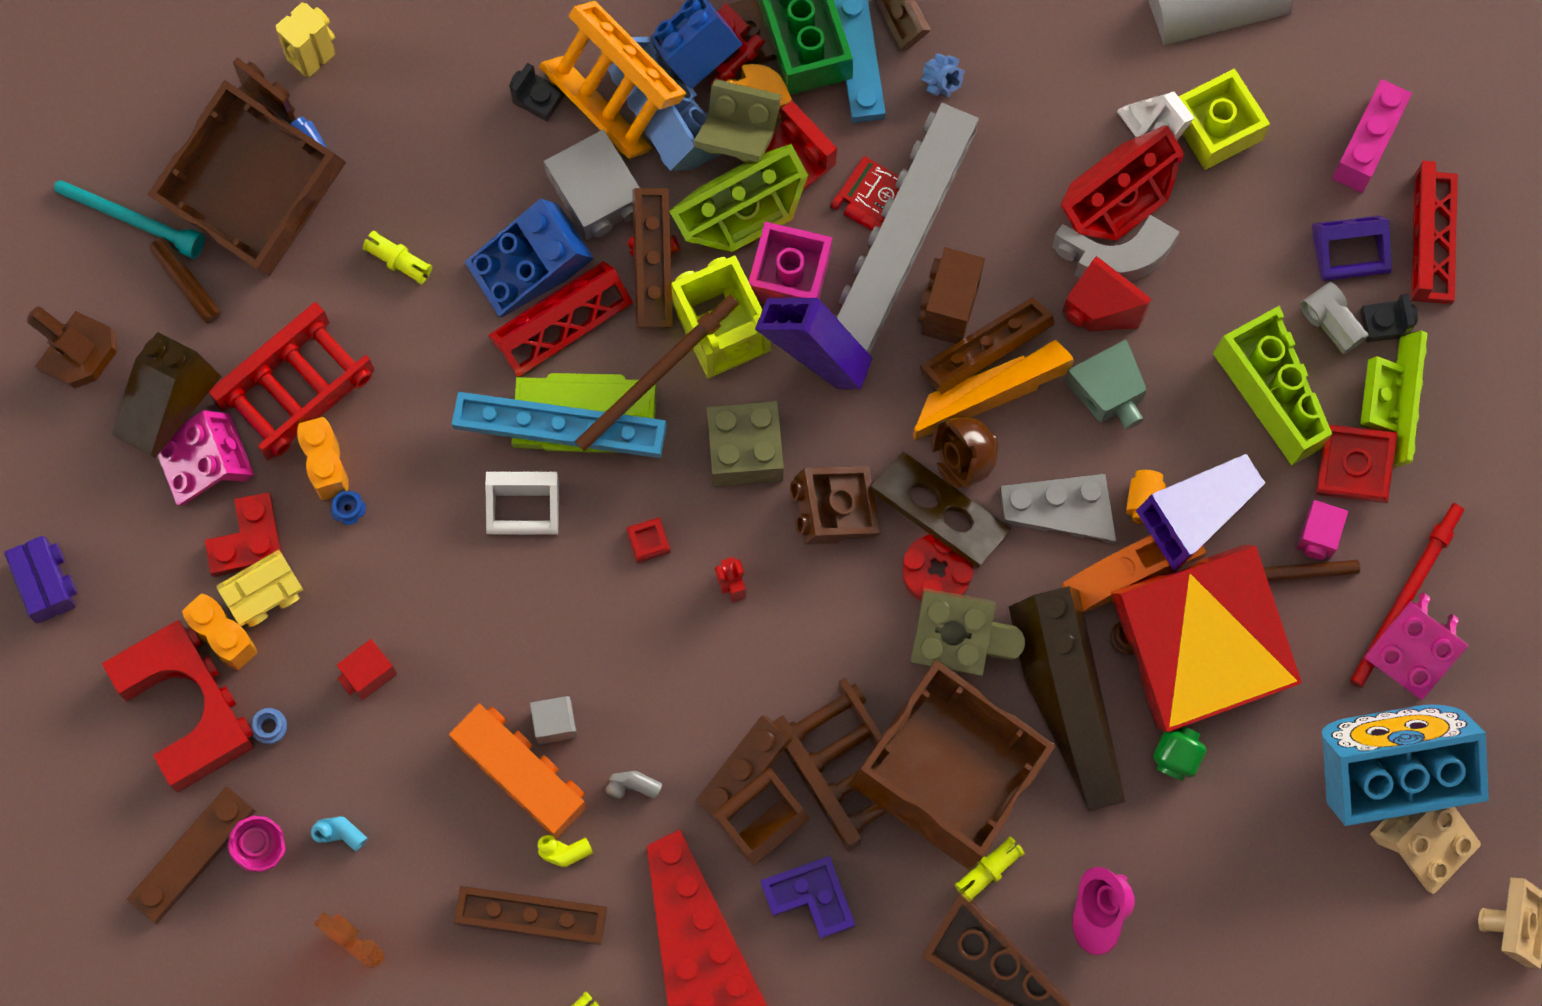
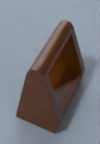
[712,767,810,866]

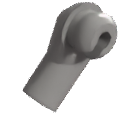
[605,771,662,799]

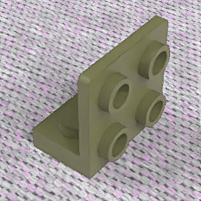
[694,79,781,162]

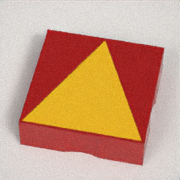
[1111,545,1302,732]

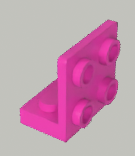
[158,410,254,505]

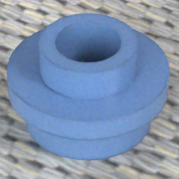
[250,708,287,745]

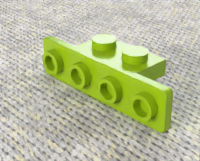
[1360,330,1427,468]

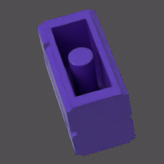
[4,536,78,623]

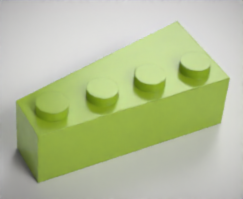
[1213,305,1332,466]

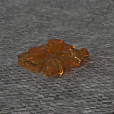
[314,912,384,968]

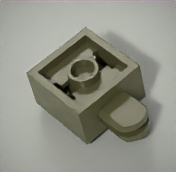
[911,588,1025,676]

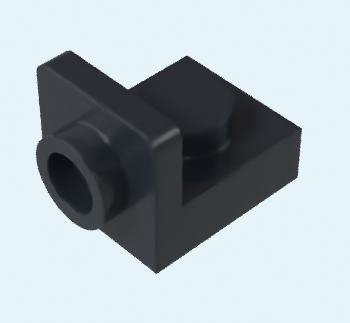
[509,63,565,122]
[1360,294,1418,342]

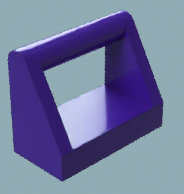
[1312,216,1392,281]

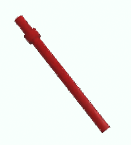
[1350,503,1465,688]

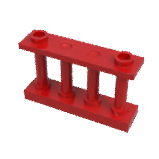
[209,301,375,461]

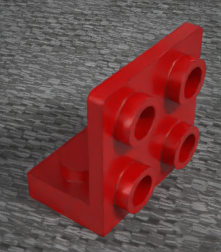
[743,101,837,192]

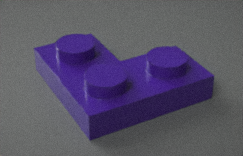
[760,856,855,940]

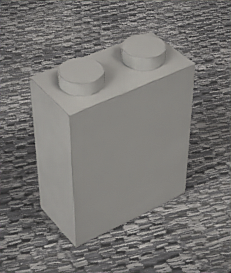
[544,129,640,240]

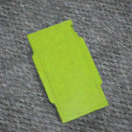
[511,373,657,453]

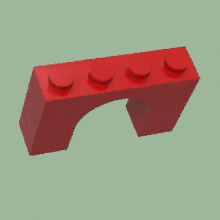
[101,619,254,793]

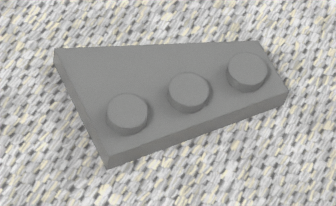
[999,474,1116,545]

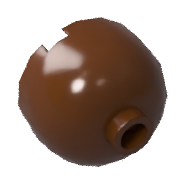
[931,416,998,489]

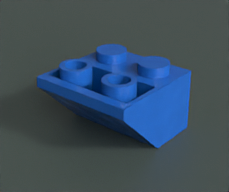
[650,0,743,89]

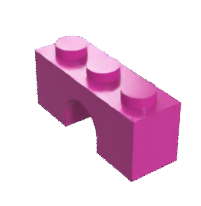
[1332,79,1412,193]

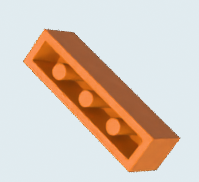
[448,703,586,839]

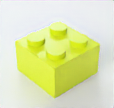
[1179,68,1270,170]

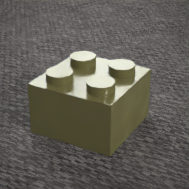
[707,401,784,487]

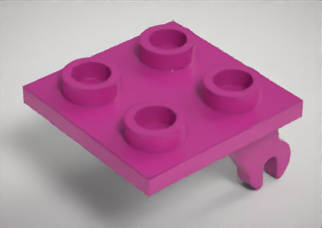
[1364,593,1468,700]

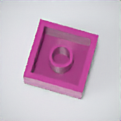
[749,222,832,304]

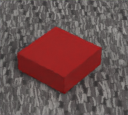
[626,517,671,563]

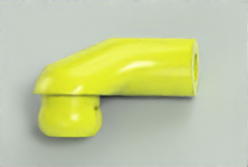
[537,835,594,867]

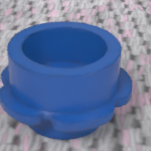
[331,491,366,525]

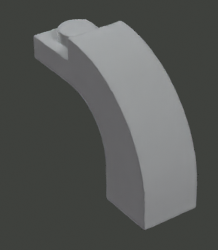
[1052,215,1180,282]

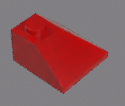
[1063,256,1151,332]

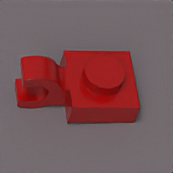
[714,556,746,603]

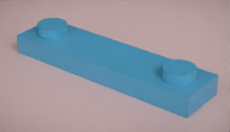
[834,0,886,123]

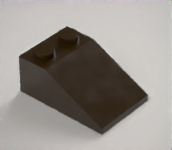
[112,332,222,458]

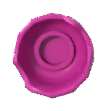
[228,815,286,873]

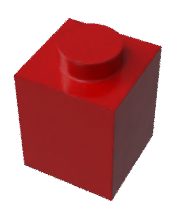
[336,639,397,701]

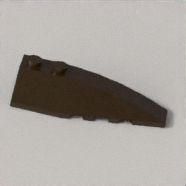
[1009,586,1126,810]

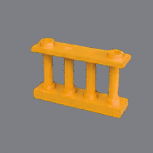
[539,1,686,159]

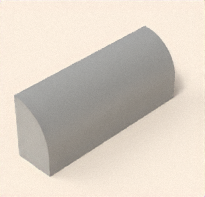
[1148,0,1293,46]

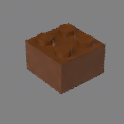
[918,247,985,344]

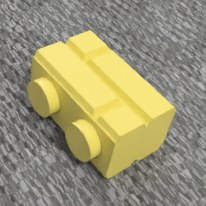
[276,3,335,77]
[216,550,303,627]

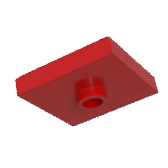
[1316,424,1397,503]

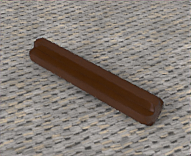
[149,237,221,323]

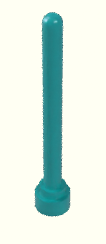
[54,180,205,259]

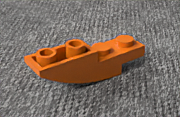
[1061,535,1207,613]

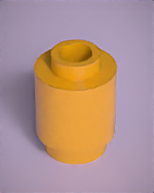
[1126,470,1166,524]

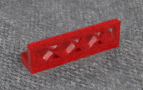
[1411,160,1458,304]
[488,261,633,377]

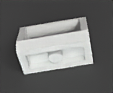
[485,472,560,535]

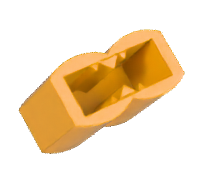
[297,417,349,501]
[182,593,257,671]

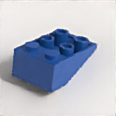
[465,199,594,317]

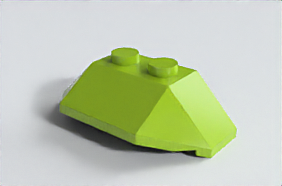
[669,144,808,252]

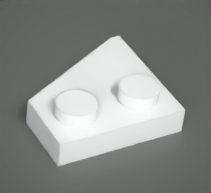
[1117,92,1194,140]

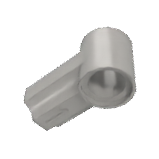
[1300,282,1369,355]

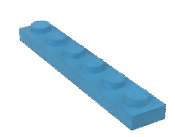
[451,392,667,458]

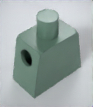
[1065,339,1147,430]

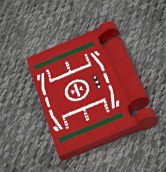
[830,156,899,231]

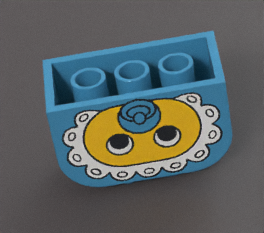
[1322,705,1489,826]

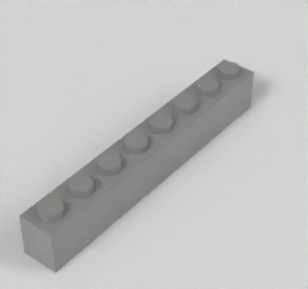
[833,102,979,355]

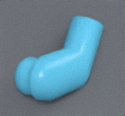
[311,816,368,852]

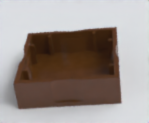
[147,80,346,276]
[849,660,1056,871]

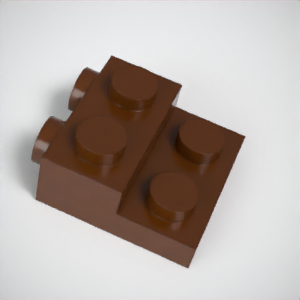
[790,466,881,544]

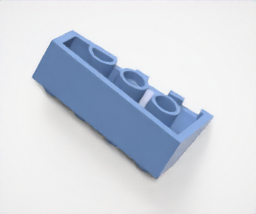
[608,37,721,171]

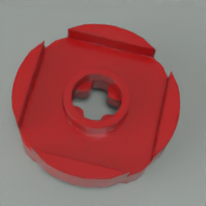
[902,534,973,601]

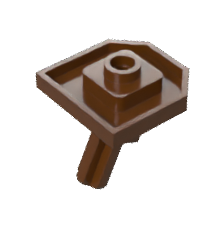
[26,306,117,389]

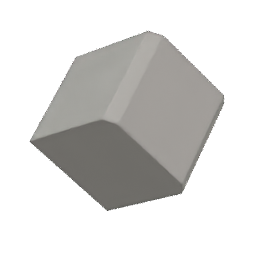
[530,696,577,745]

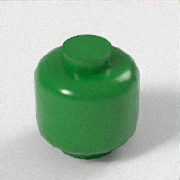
[1153,726,1207,782]

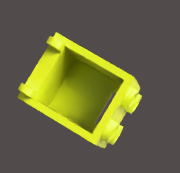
[671,255,771,379]

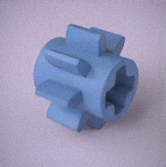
[921,53,965,97]

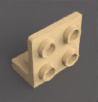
[1370,807,1481,894]

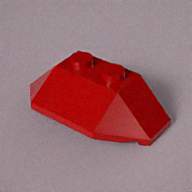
[1060,125,1184,241]

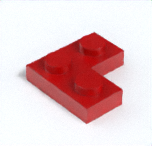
[205,492,282,577]

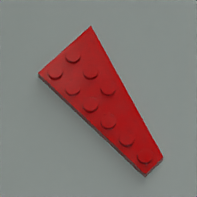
[647,829,767,1006]

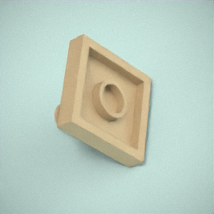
[1478,877,1542,969]

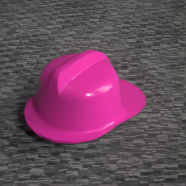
[1073,866,1135,955]

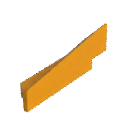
[913,340,1074,440]

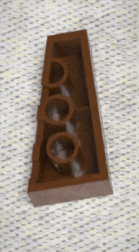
[922,891,1071,1006]

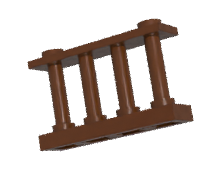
[773,678,887,852]

